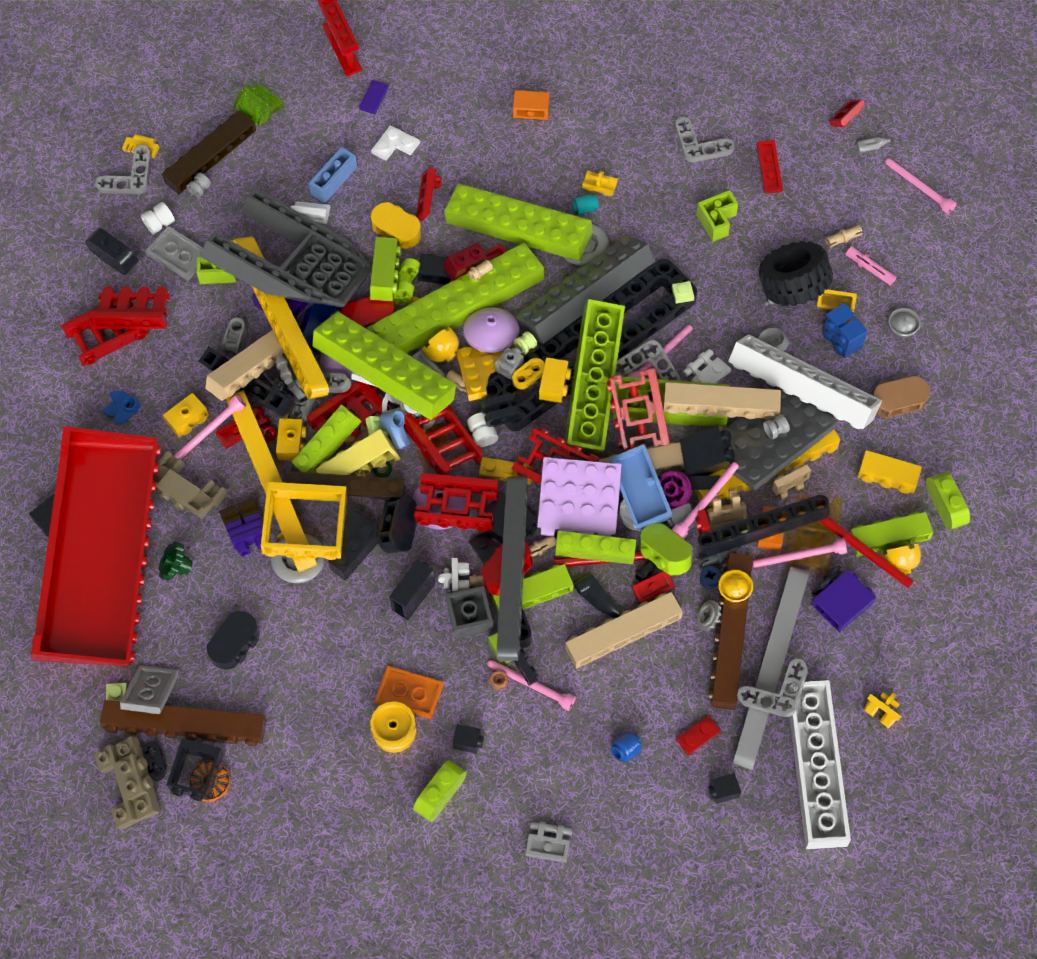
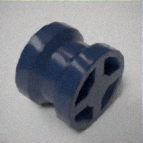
[700,566,720,589]

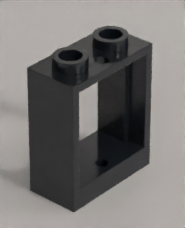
[166,739,224,801]

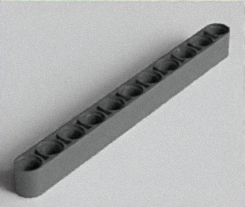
[497,477,528,661]

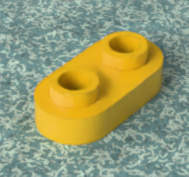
[512,358,545,389]

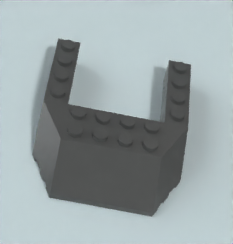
[201,188,373,307]

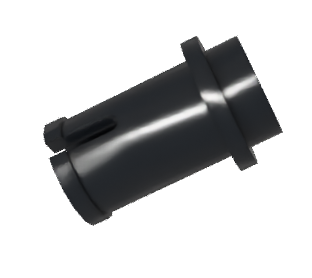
[635,559,658,581]

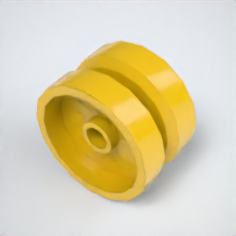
[370,701,417,753]

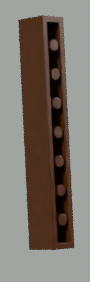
[708,553,753,710]
[100,700,267,746]

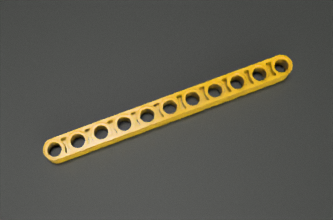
[233,236,329,399]
[226,390,317,572]

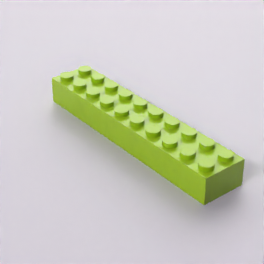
[367,242,545,354]

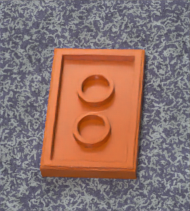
[374,665,444,720]

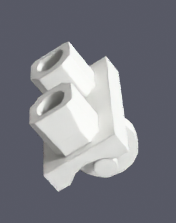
[438,558,470,593]

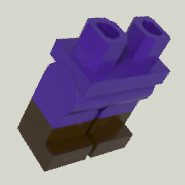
[219,498,263,557]

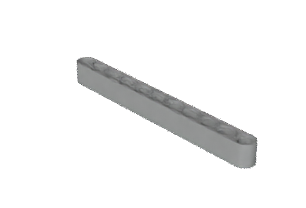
[733,566,810,770]

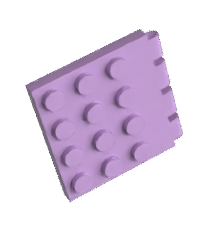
[538,457,622,537]

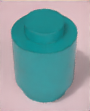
[571,194,599,215]

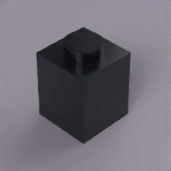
[452,724,484,754]
[708,773,741,804]

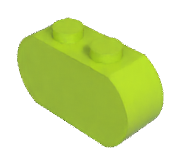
[926,471,970,530]
[640,523,692,575]
[413,760,467,822]

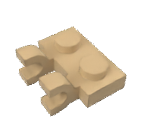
[772,465,811,499]
[706,489,747,529]

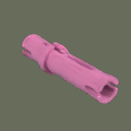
[845,246,897,286]

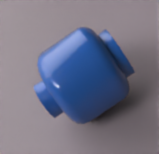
[611,731,641,762]

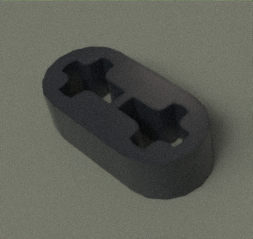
[142,743,166,781]

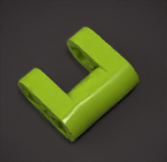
[393,258,420,305]

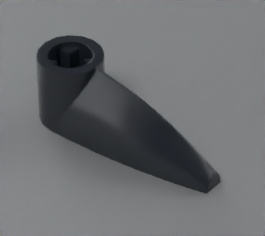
[573,571,621,618]

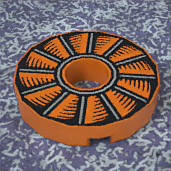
[189,761,230,802]

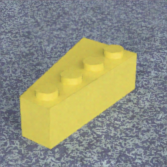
[315,429,401,476]

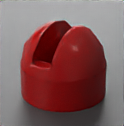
[261,426,277,442]

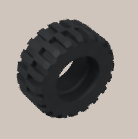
[759,241,833,306]

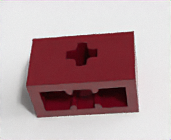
[443,242,487,281]

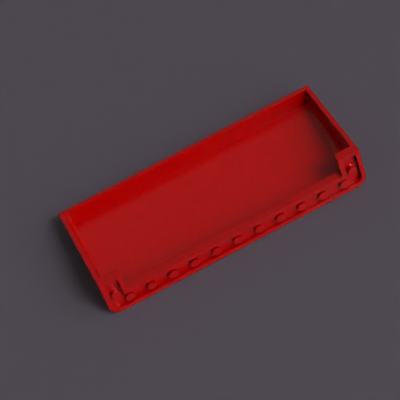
[31,426,161,667]

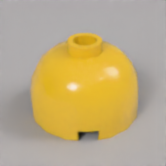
[422,327,459,362]
[880,543,921,574]

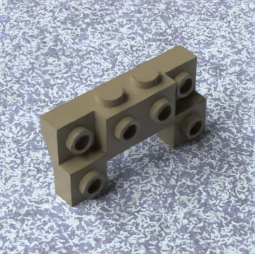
[153,451,228,520]
[94,737,161,829]

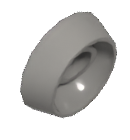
[888,308,921,337]
[758,328,789,351]

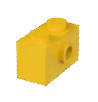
[817,290,857,313]
[539,358,572,403]
[163,393,209,438]
[276,419,307,461]

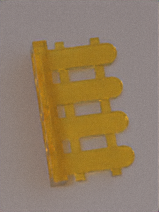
[783,496,843,575]

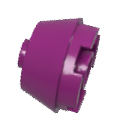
[659,471,692,509]

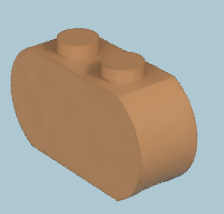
[873,376,930,418]

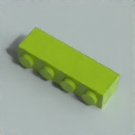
[370,237,401,301]
[291,404,362,473]
[850,512,933,557]
[555,531,636,565]
[491,564,574,614]

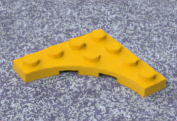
[456,336,532,401]

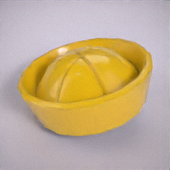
[719,570,753,602]

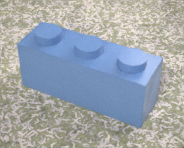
[308,147,357,204]

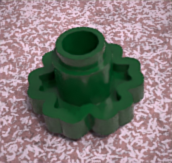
[158,541,193,581]

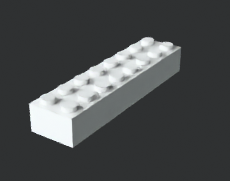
[728,334,882,429]
[787,680,851,849]

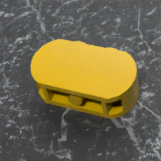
[371,202,421,249]

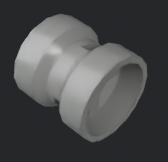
[186,173,211,198]
[763,414,790,440]

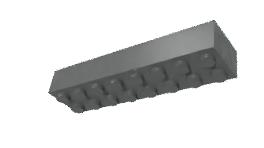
[515,235,655,344]

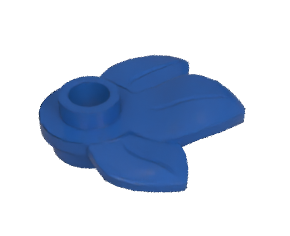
[102,391,140,424]

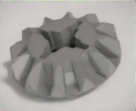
[697,600,721,632]

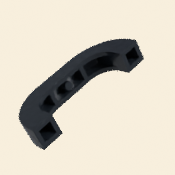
[198,346,296,420]

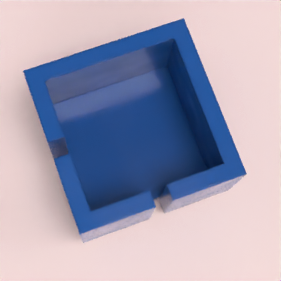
[823,303,868,358]

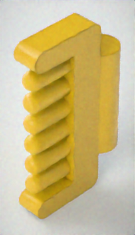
[122,134,160,158]

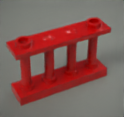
[318,0,362,77]
[61,300,150,366]
[403,405,483,476]

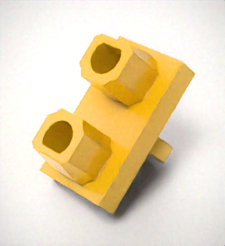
[582,171,618,197]
[864,692,902,728]

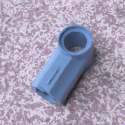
[379,411,410,449]

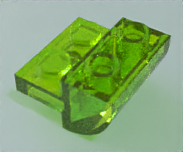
[234,84,285,126]

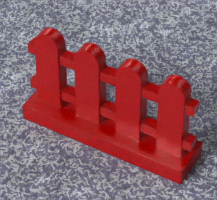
[90,286,171,329]
[306,381,390,449]

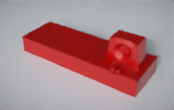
[756,140,783,194]
[416,167,442,221]

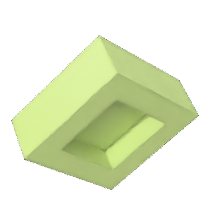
[672,281,694,304]
[366,416,389,436]
[106,683,127,701]

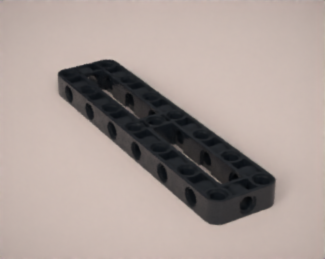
[483,259,697,431]

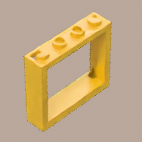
[261,482,347,560]

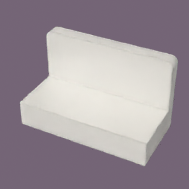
[291,201,330,224]

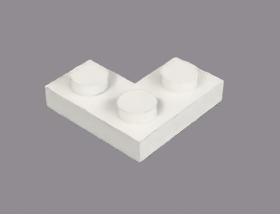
[371,125,420,161]

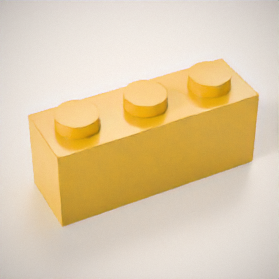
[858,450,922,494]

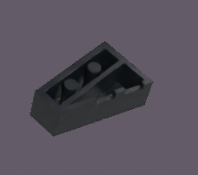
[328,508,379,581]

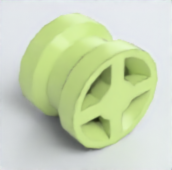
[514,331,537,355]

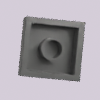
[445,586,494,639]

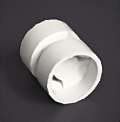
[141,202,175,235]
[467,412,498,447]

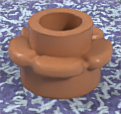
[489,671,509,690]

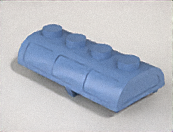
[609,444,673,530]

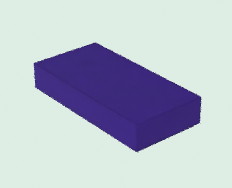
[359,80,389,115]

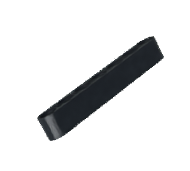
[698,495,830,556]

